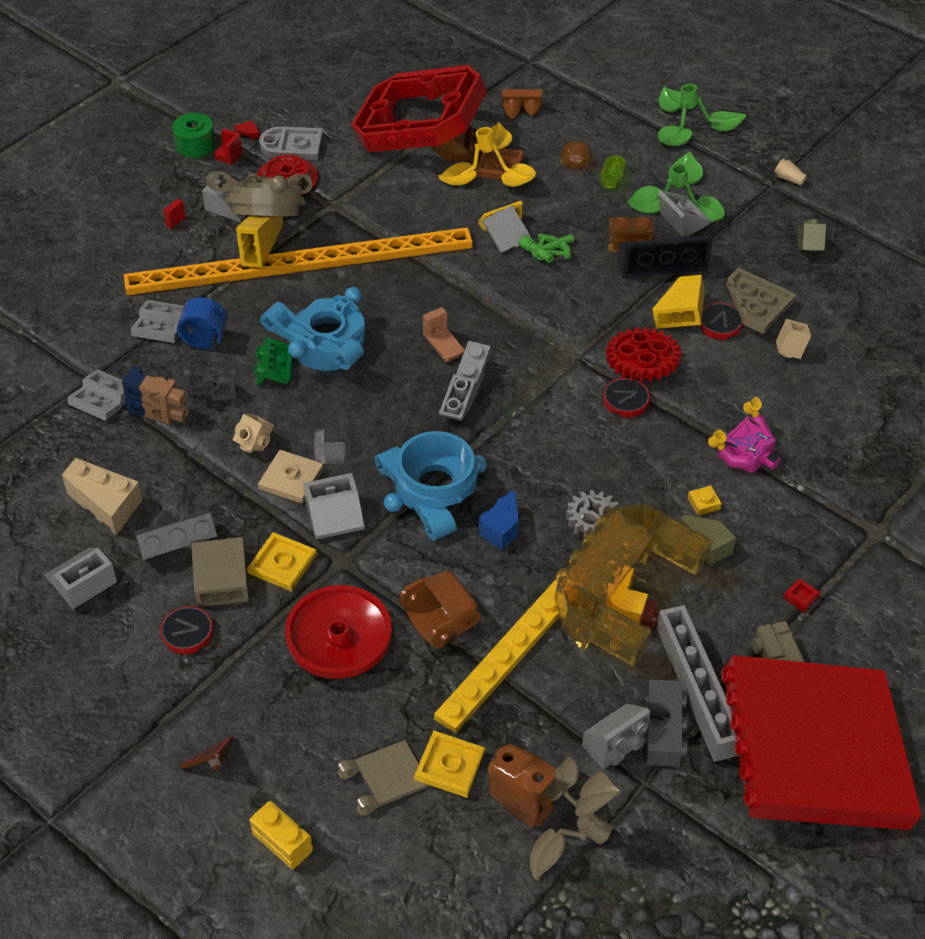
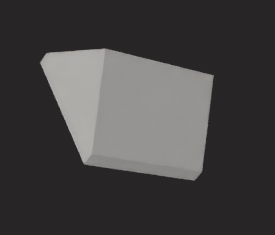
[658,190,711,237]

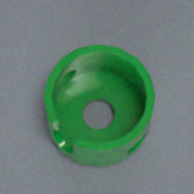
[172,113,216,158]

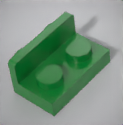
[254,337,292,385]

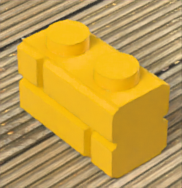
[249,801,313,870]

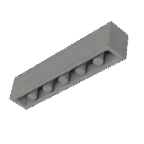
[657,605,739,762]

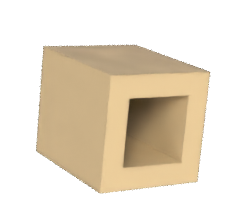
[776,319,811,359]

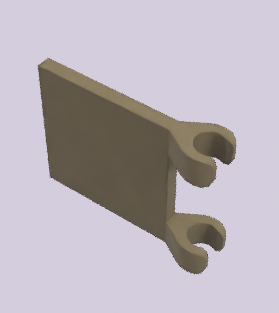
[338,740,430,816]

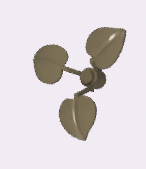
[530,757,621,882]

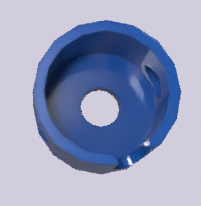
[177,297,228,349]

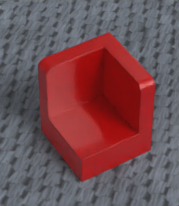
[214,129,243,165]

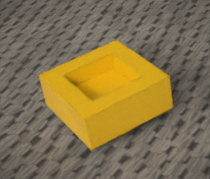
[688,485,722,516]

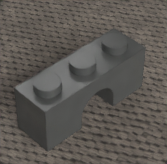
[133,509,217,560]
[646,679,687,767]

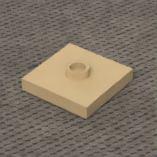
[258,450,324,504]

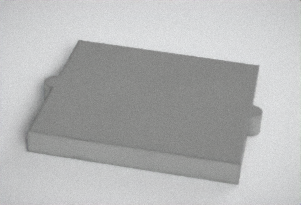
[482,206,531,253]

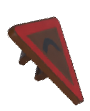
[180,736,235,771]

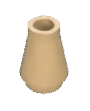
[774,158,807,186]

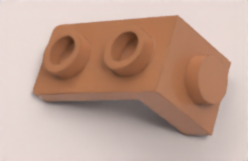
[423,307,465,362]

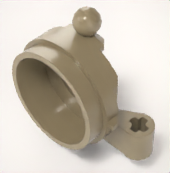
[206,171,312,216]

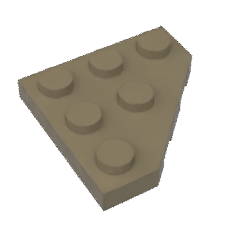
[726,268,797,334]

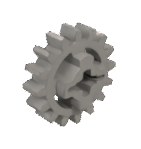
[566,490,621,540]

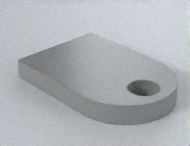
[259,127,323,161]

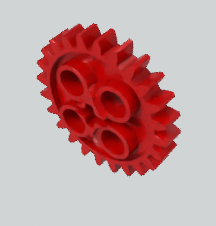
[606,327,681,382]

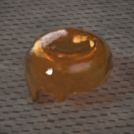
[560,140,591,169]

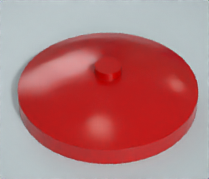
[285,585,392,679]

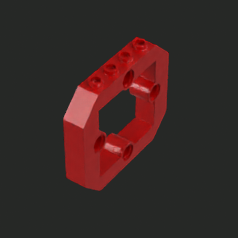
[351,65,487,152]

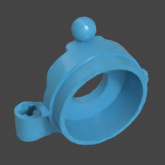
[260,287,365,371]
[374,431,487,541]

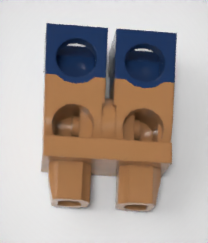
[122,365,189,425]

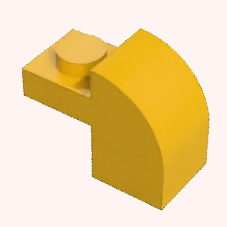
[605,566,648,630]

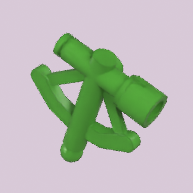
[519,234,575,263]

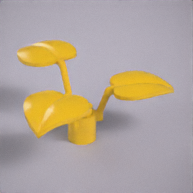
[438,122,536,187]

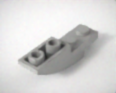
[439,341,491,421]

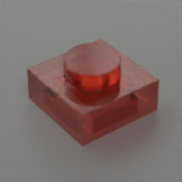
[638,598,659,636]

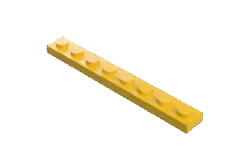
[434,574,582,734]

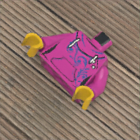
[708,397,781,473]

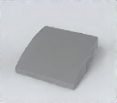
[131,300,184,343]
[68,369,126,421]

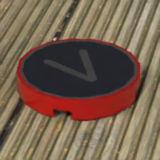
[698,302,743,340]
[603,378,650,418]
[160,606,213,655]

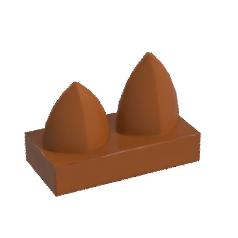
[502,89,542,120]

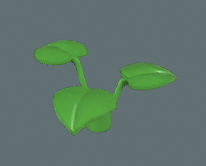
[658,84,746,146]
[628,152,725,223]

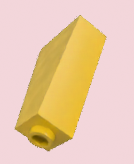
[236,215,283,268]

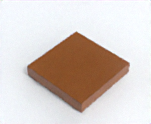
[476,148,525,180]

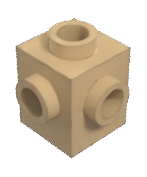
[232,414,274,453]

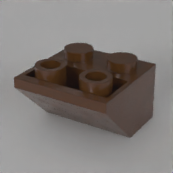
[432,125,479,162]

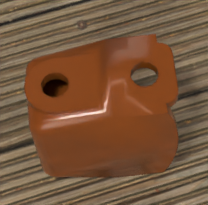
[400,571,481,650]
[489,744,555,828]

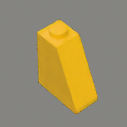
[652,275,705,329]

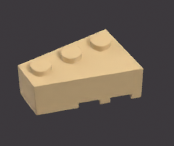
[62,458,143,535]

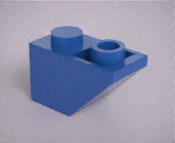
[479,490,519,550]

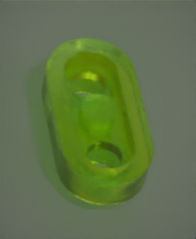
[600,155,626,189]

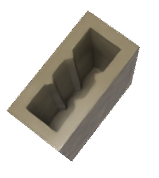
[192,537,249,607]

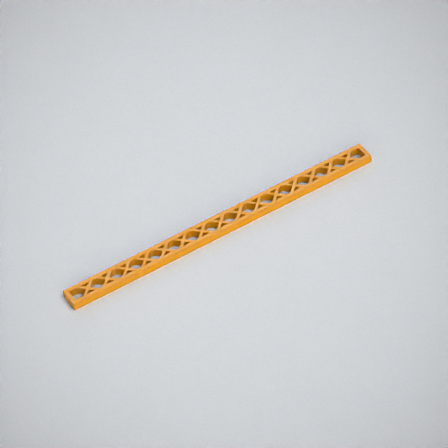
[124,227,472,295]

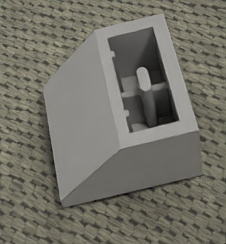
[303,473,365,539]
[45,548,117,609]
[582,704,650,770]

